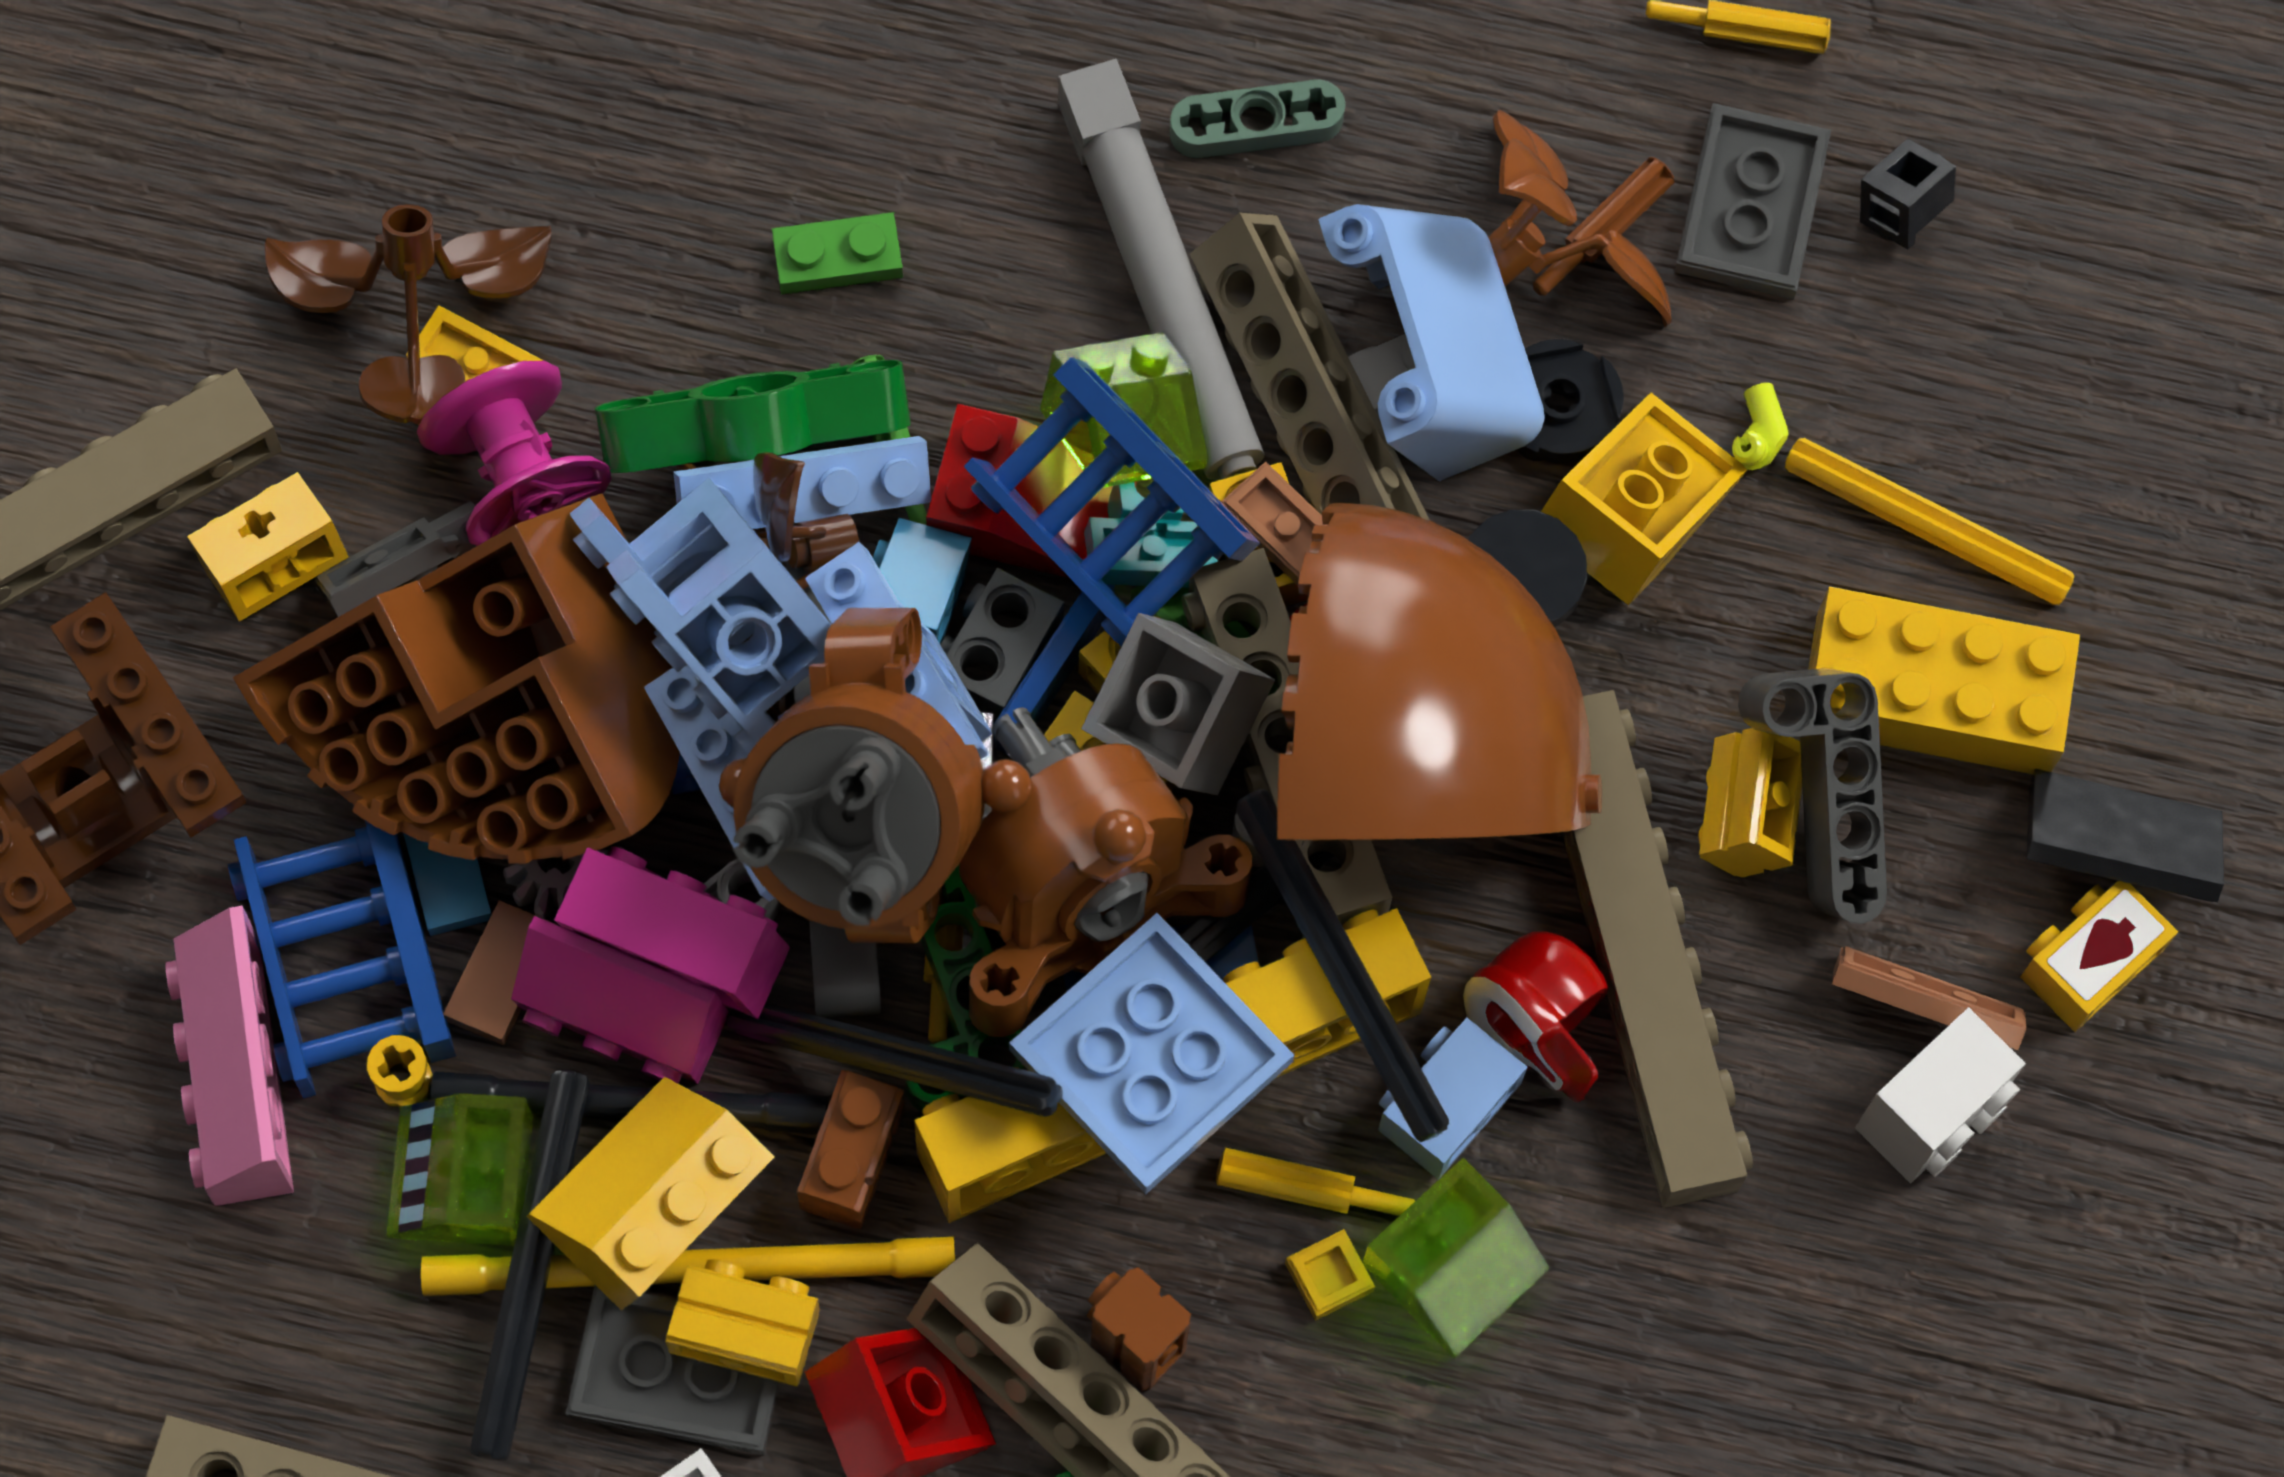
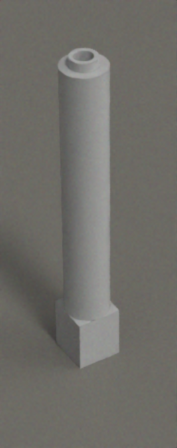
[1058,58,1265,480]

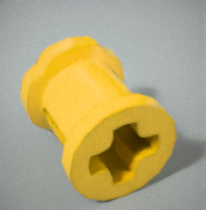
[367,1035,433,1109]

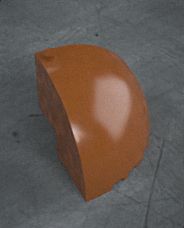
[233,493,680,864]
[1277,503,1602,840]

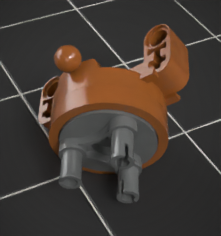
[719,608,1032,943]

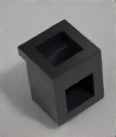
[1860,138,1956,250]

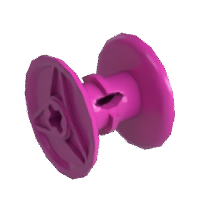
[417,361,612,546]

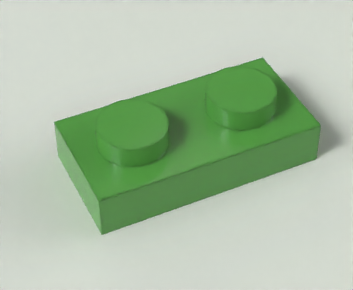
[772,212,903,294]

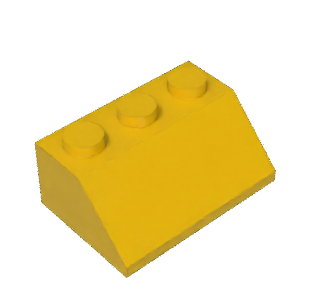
[527,1077,774,1310]

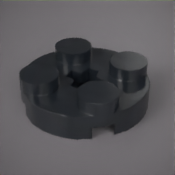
[1518,339,1624,463]

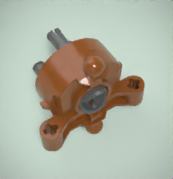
[959,707,1252,1037]

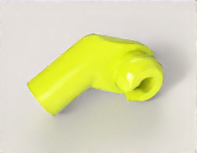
[1732,383,1789,470]

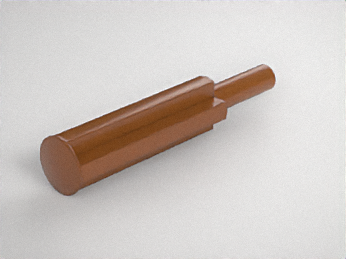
[1533,157,1675,296]

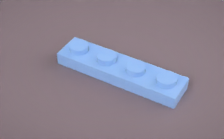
[673,436,931,529]

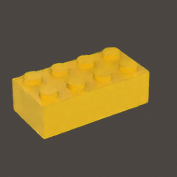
[1808,587,2080,774]

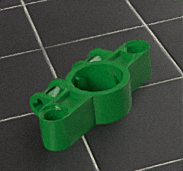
[595,360,911,473]

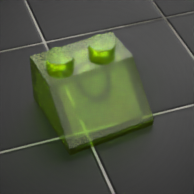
[1040,332,1208,488]

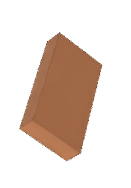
[443,900,558,1046]

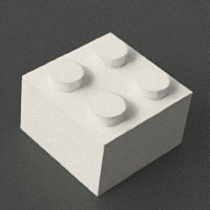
[1855,1007,2026,1184]

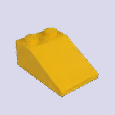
[1541,393,1748,606]

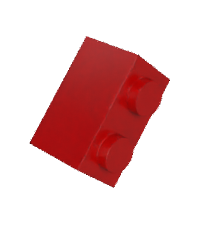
[804,1328,996,1477]

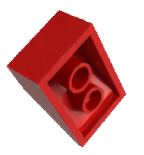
[926,404,1140,578]

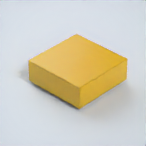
[1285,1229,1375,1321]

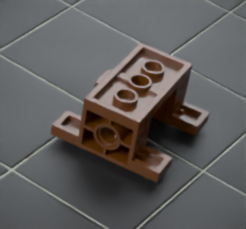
[0,592,247,945]

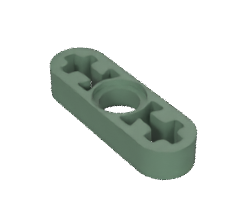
[1170,80,1345,158]

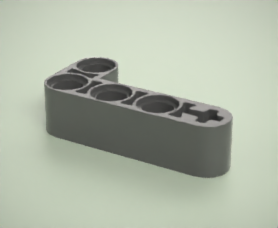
[1738,668,1887,924]

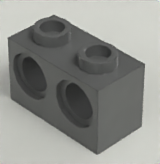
[941,568,1064,724]

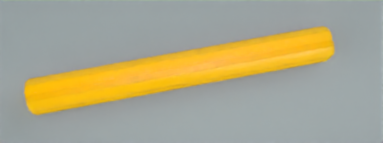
[1785,438,2074,605]

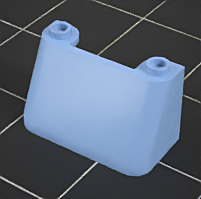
[1318,204,1544,481]

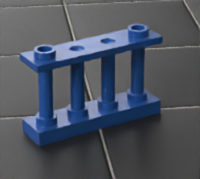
[964,357,1260,647]
[228,820,456,1099]

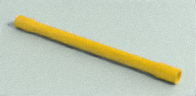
[421,1236,955,1296]

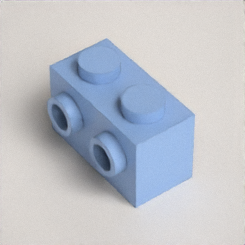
[1378,1017,1527,1180]

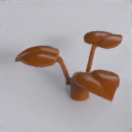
[1488,110,1672,328]

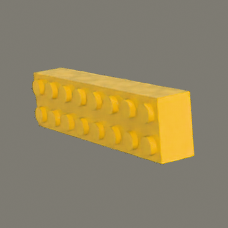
[915,908,1431,1223]

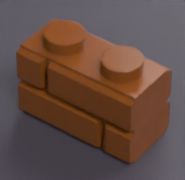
[797,1070,905,1229]
[1087,1267,1191,1391]

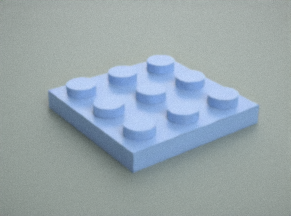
[1009,913,1294,1194]

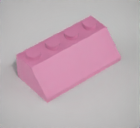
[165,906,294,1206]

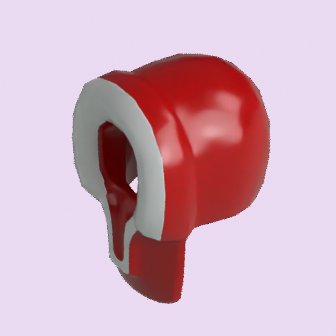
[1463,931,1609,1103]

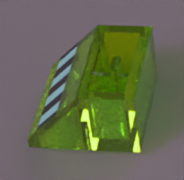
[386,1093,533,1246]

